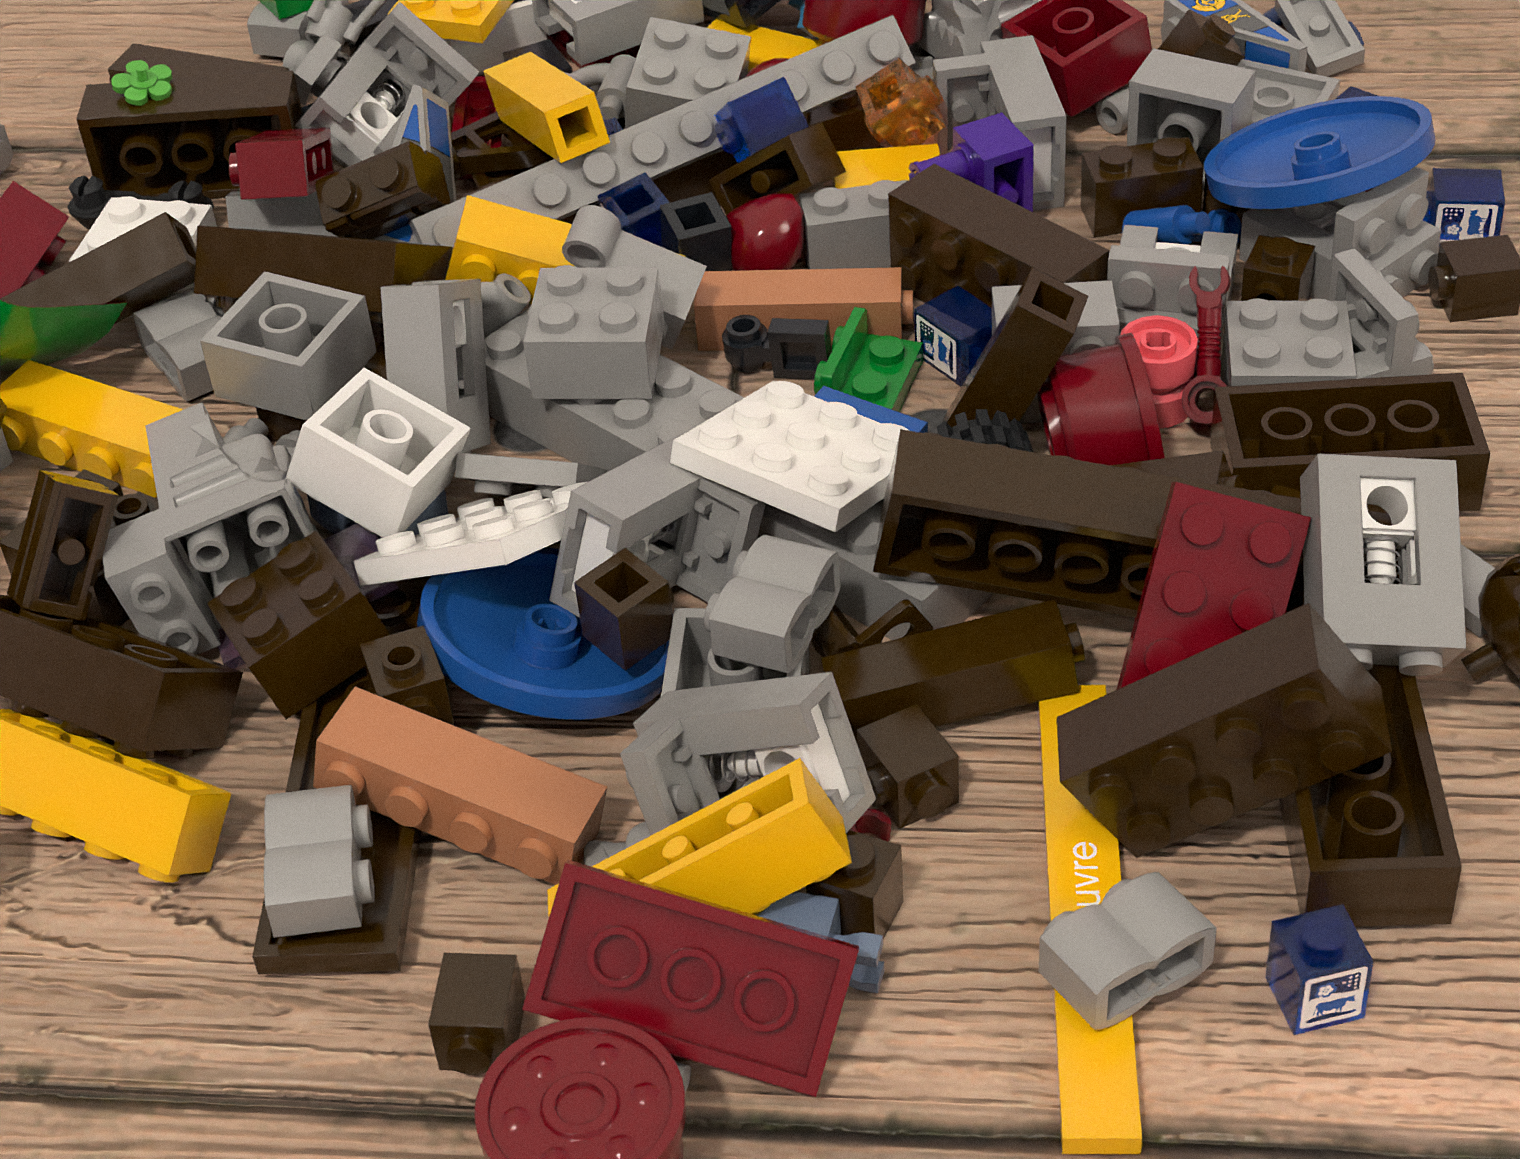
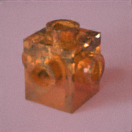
[855,58,946,147]

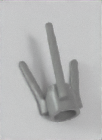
[305,0,387,51]

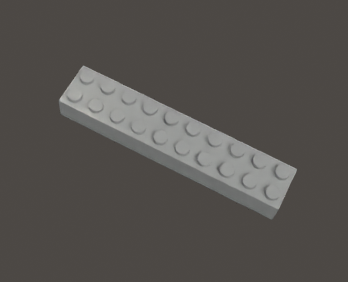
[484,307,995,640]

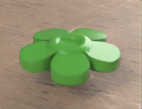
[111,60,172,105]

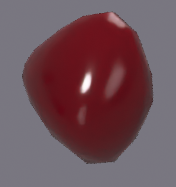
[726,193,805,271]

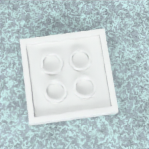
[670,381,909,532]
[353,482,587,586]

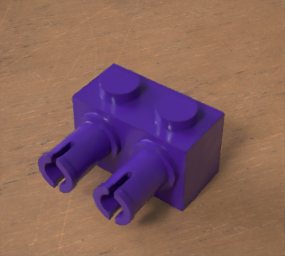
[909,112,1034,212]

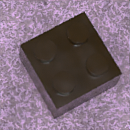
[207,530,390,720]

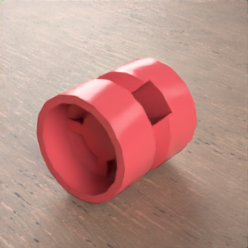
[1120,315,1198,429]

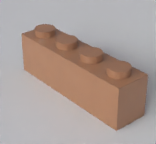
[313,687,607,885]

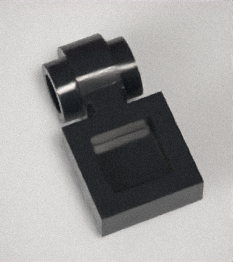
[722,315,832,380]

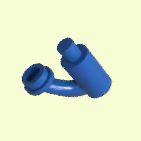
[1122,205,1242,245]

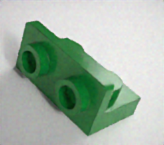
[814,307,923,412]

